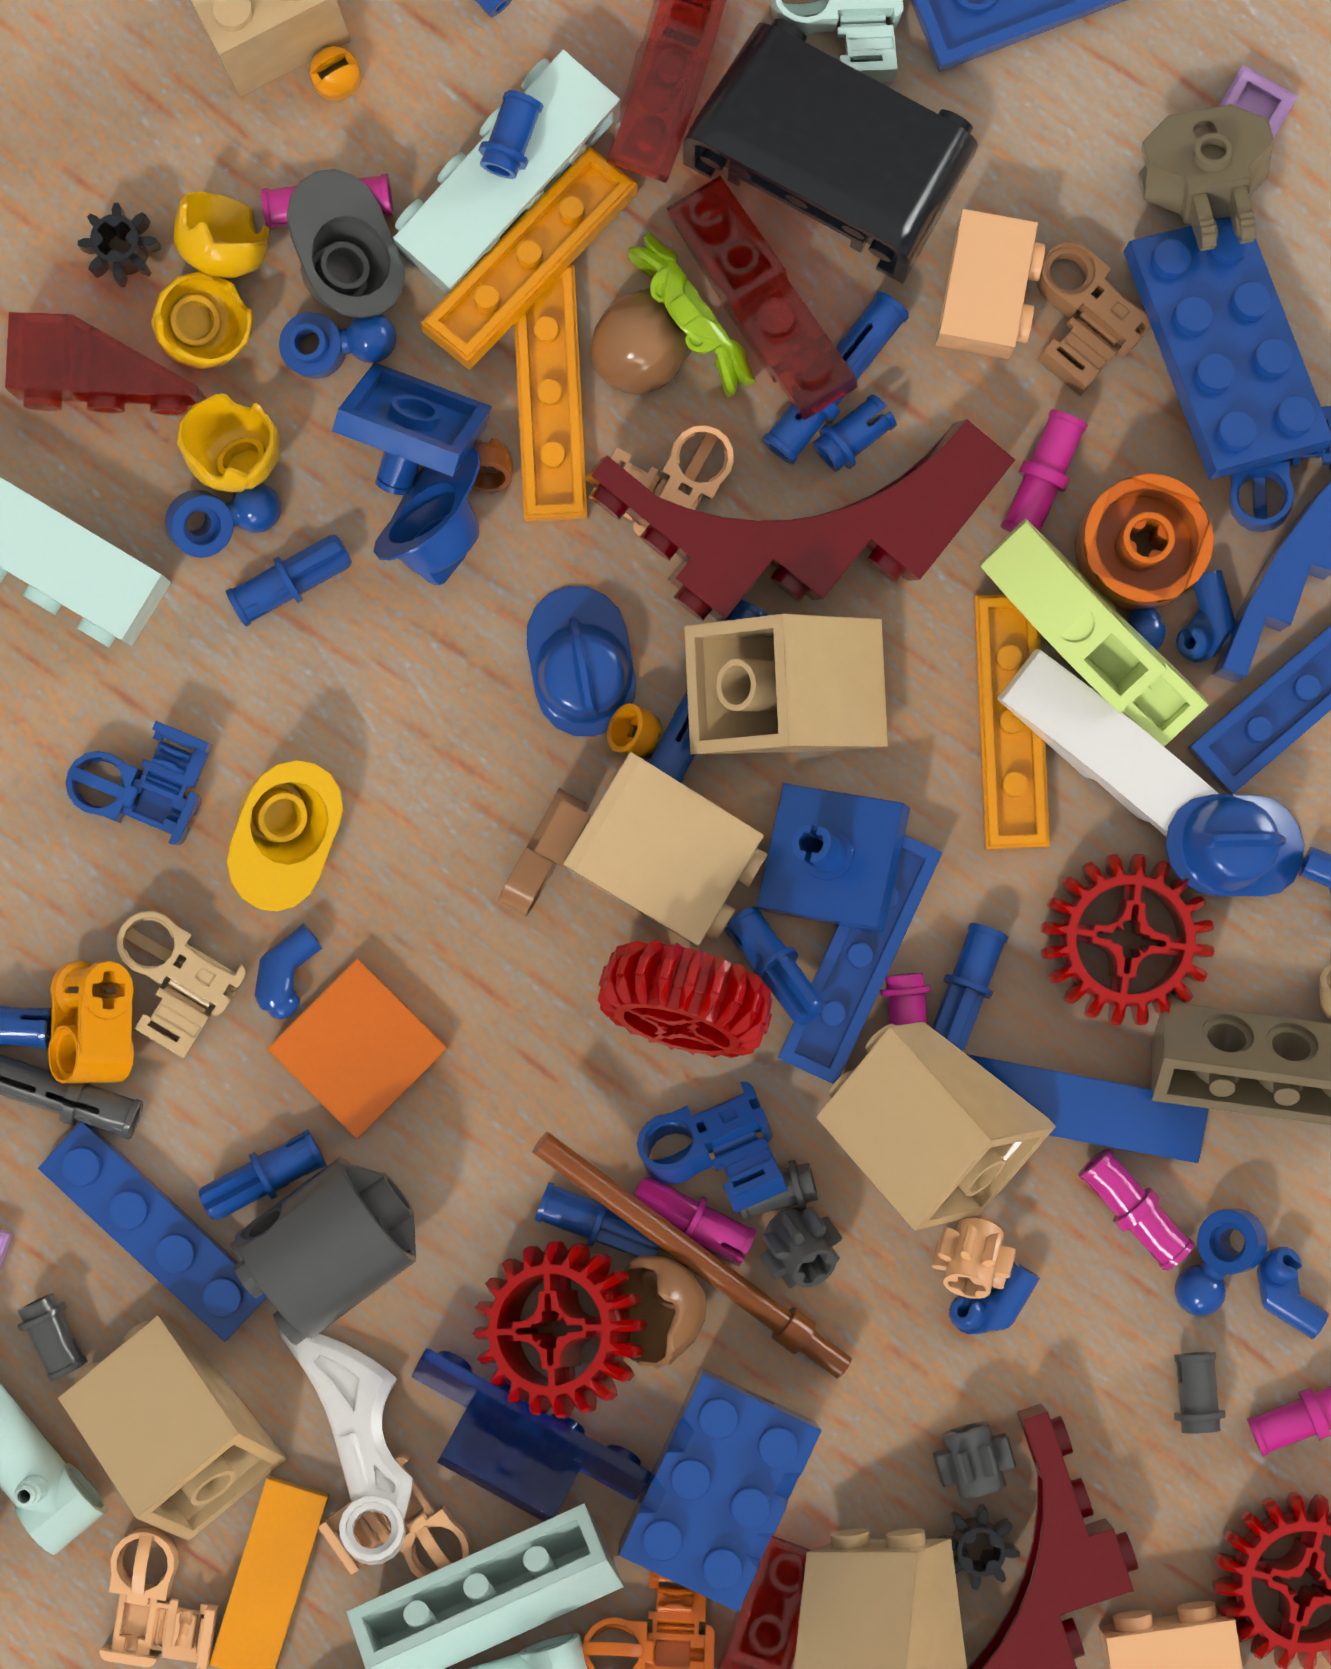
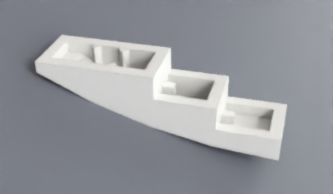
[997,649,1219,838]

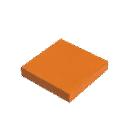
[267,958,448,1139]

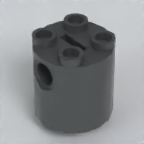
[230,1157,416,1345]

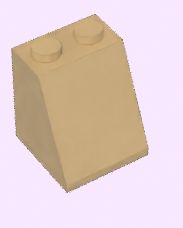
[190,0,351,97]
[684,614,888,755]
[563,752,768,947]
[816,1022,1056,1231]
[58,1315,287,1541]
[794,1528,967,1669]

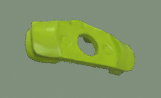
[628,231,757,398]

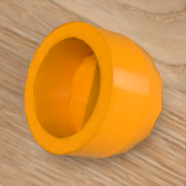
[309,46,361,101]
[607,703,663,758]

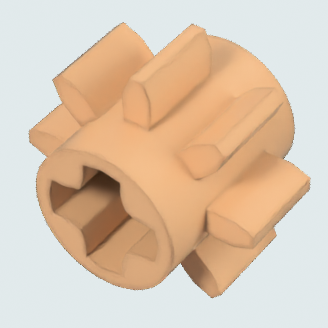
[931,1218,1016,1299]

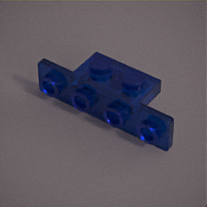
[412,1348,652,1522]

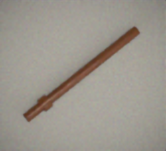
[532,1132,852,1378]

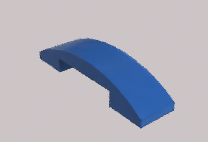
[966,1054,1208,1163]

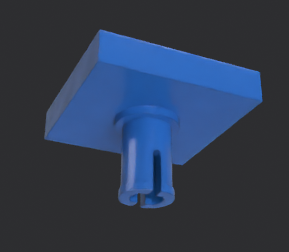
[332,363,492,495]
[756,783,910,933]

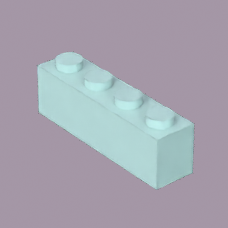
[393,49,621,295]
[0,477,171,648]
[346,1503,624,1669]

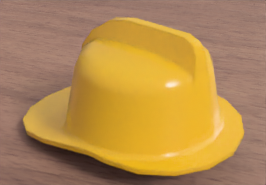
[226,760,343,912]

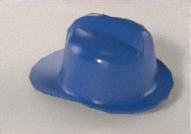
[373,447,480,585]
[527,586,635,737]
[1166,794,1304,897]

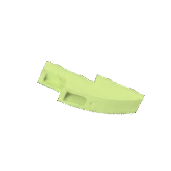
[980,518,1208,746]

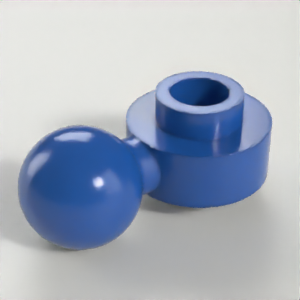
[279,312,397,379]
[165,483,281,558]
[1175,1208,1267,1316]

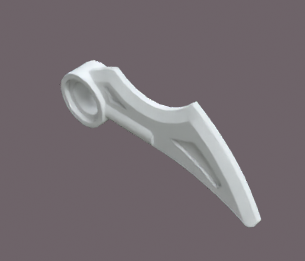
[279,1330,413,1565]

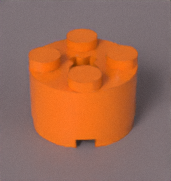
[1075,473,1214,611]

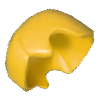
[173,191,270,278]
[151,272,253,370]
[177,393,281,492]

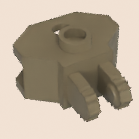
[1138,104,1274,251]

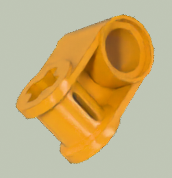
[48,961,134,1084]

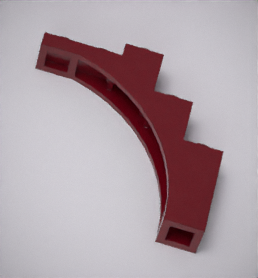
[585,419,1015,621]
[967,1404,1139,1669]

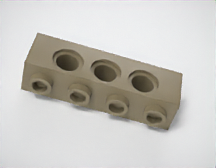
[1151,1002,1331,1125]

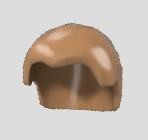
[590,288,691,395]
[620,1255,706,1369]

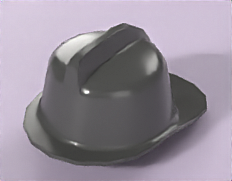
[287,169,405,318]

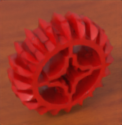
[1040,854,1214,1026]
[597,940,773,1058]
[472,1241,647,1418]
[1212,1492,1331,1669]

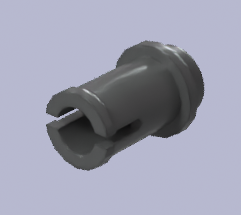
[741,1160,818,1220]
[17,1293,88,1381]
[1174,1352,1226,1434]

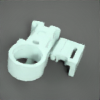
[770,0,904,82]

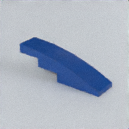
[1212,479,1331,683]

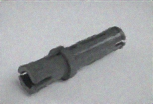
[0,1055,143,1140]

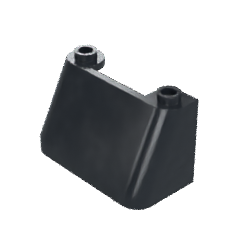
[683,19,978,284]

